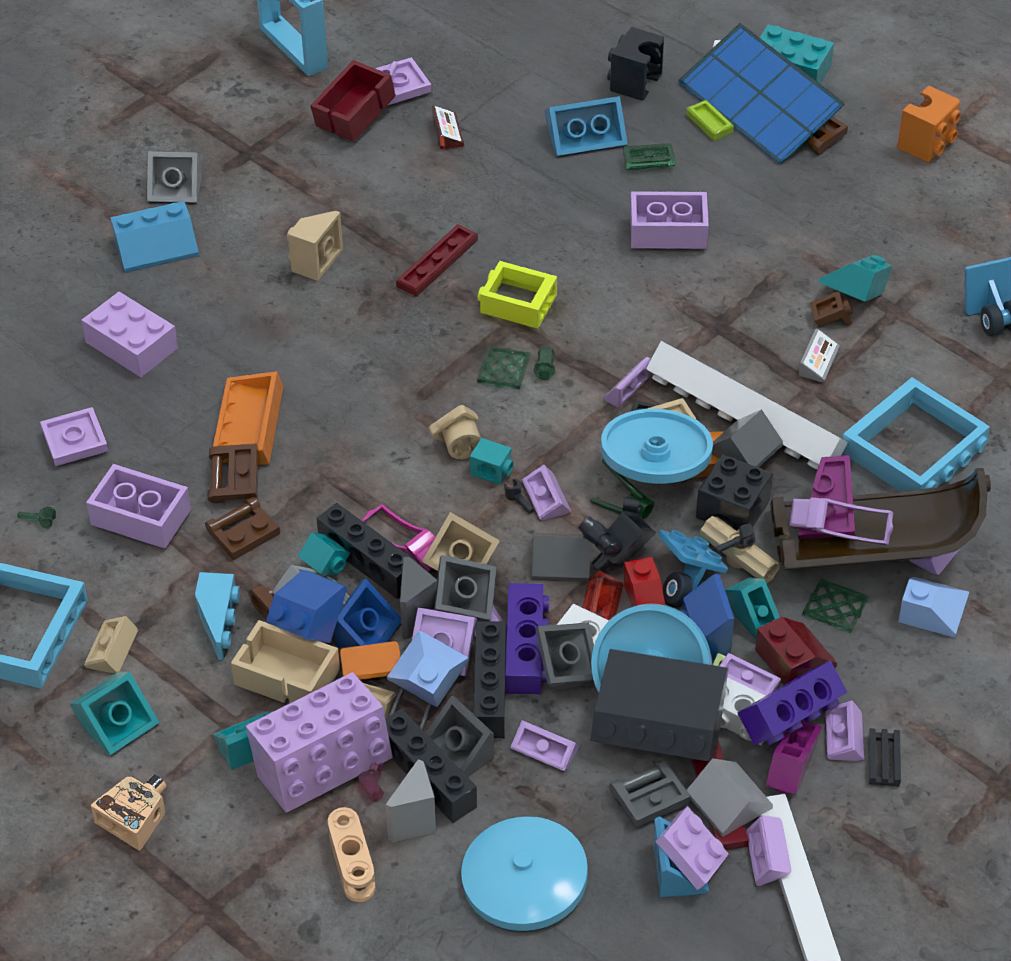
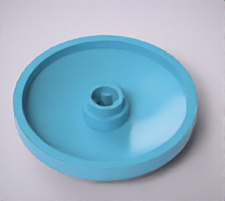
[601,409,713,484]
[591,604,712,692]
[461,817,588,931]

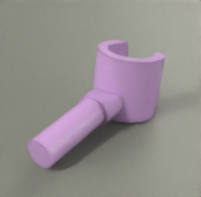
[380,61,398,83]

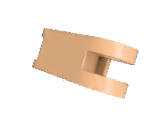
[328,807,375,902]

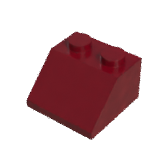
[755,617,837,685]

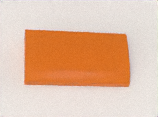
[213,371,284,465]

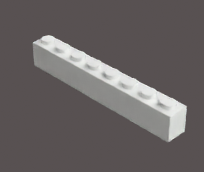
[646,341,848,470]

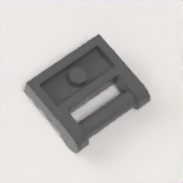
[609,760,690,827]

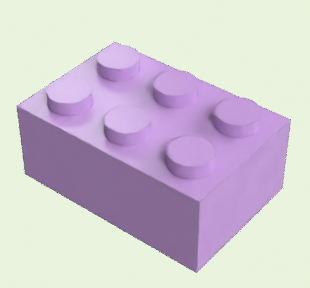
[630,192,709,249]
[81,292,178,377]
[86,464,191,549]

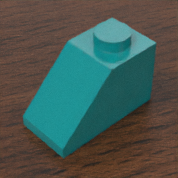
[725,578,780,639]

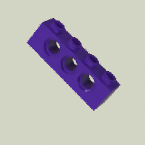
[505,583,549,694]
[737,660,847,745]

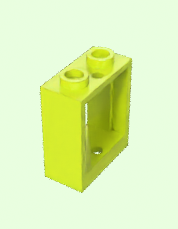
[477,261,557,329]

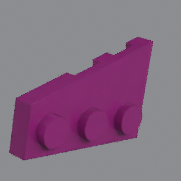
[798,455,855,540]

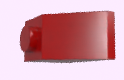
[623,557,665,607]

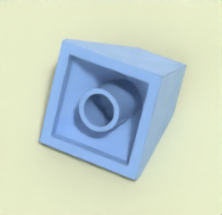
[898,577,969,638]
[387,630,469,707]

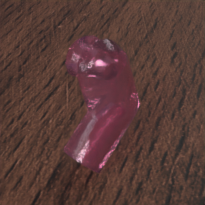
[358,762,384,802]

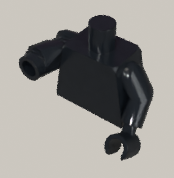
[578,497,657,574]

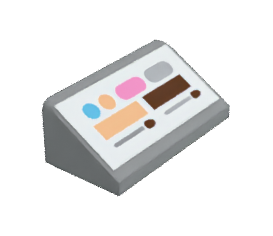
[799,329,840,383]

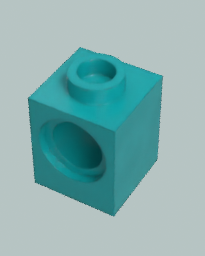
[470,438,514,485]
[298,532,350,577]

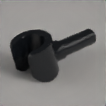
[504,478,534,514]
[716,524,755,553]

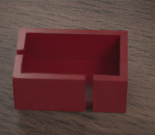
[310,60,396,142]

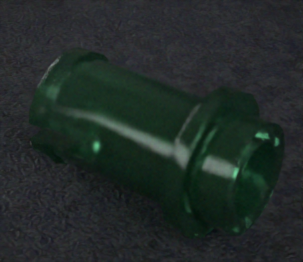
[534,346,555,380]

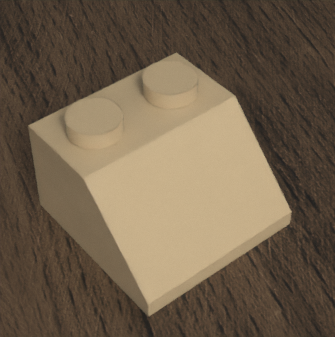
[287,211,343,281]

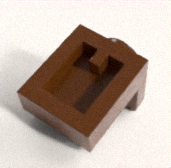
[810,291,854,327]

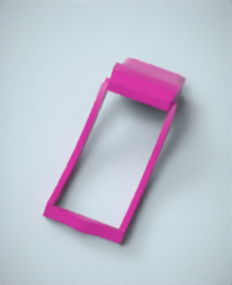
[361,504,436,572]

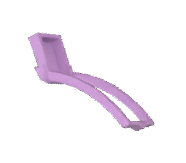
[789,497,893,545]

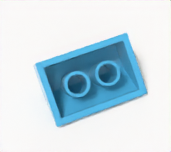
[544,96,628,156]
[110,201,199,272]

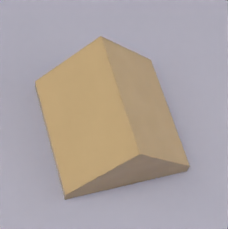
[422,512,500,571]

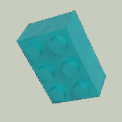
[759,24,834,85]

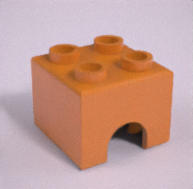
[897,86,961,162]

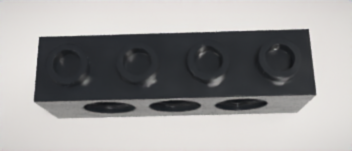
[316,502,417,600]
[474,621,506,738]
[385,708,477,823]

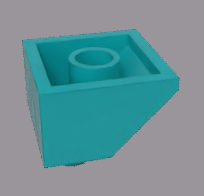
[819,255,893,302]
[69,672,160,755]

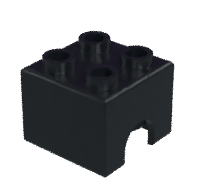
[607,27,664,101]
[696,454,773,531]

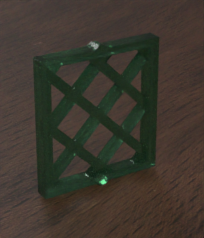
[477,346,530,389]
[802,578,869,633]

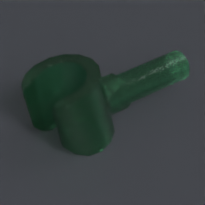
[17,506,56,529]

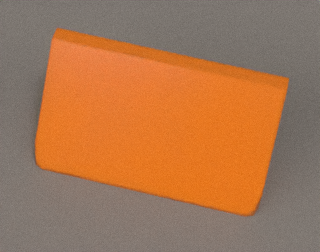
[340,641,400,680]

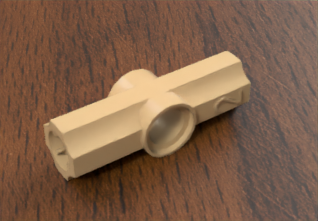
[700,516,780,583]

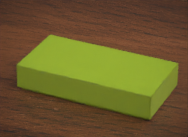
[686,100,734,141]

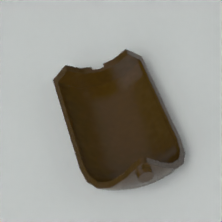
[770,468,991,570]

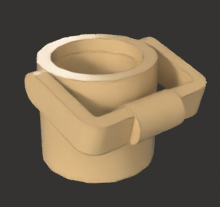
[429,405,481,459]

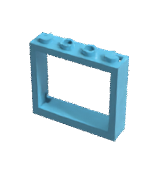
[257,0,328,77]
[843,377,990,491]
[0,563,88,689]

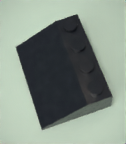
[590,649,729,761]

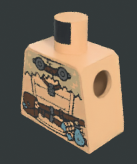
[91,775,166,851]

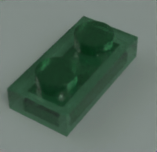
[623,143,675,170]

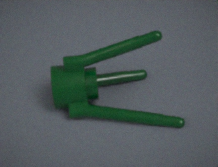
[590,459,655,520]

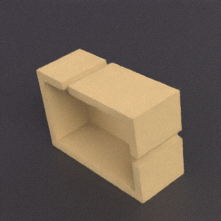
[231,620,340,704]

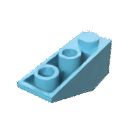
[195,572,240,660]

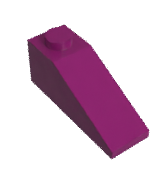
[766,720,823,795]

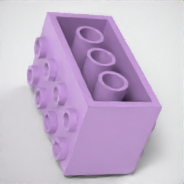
[246,672,392,813]

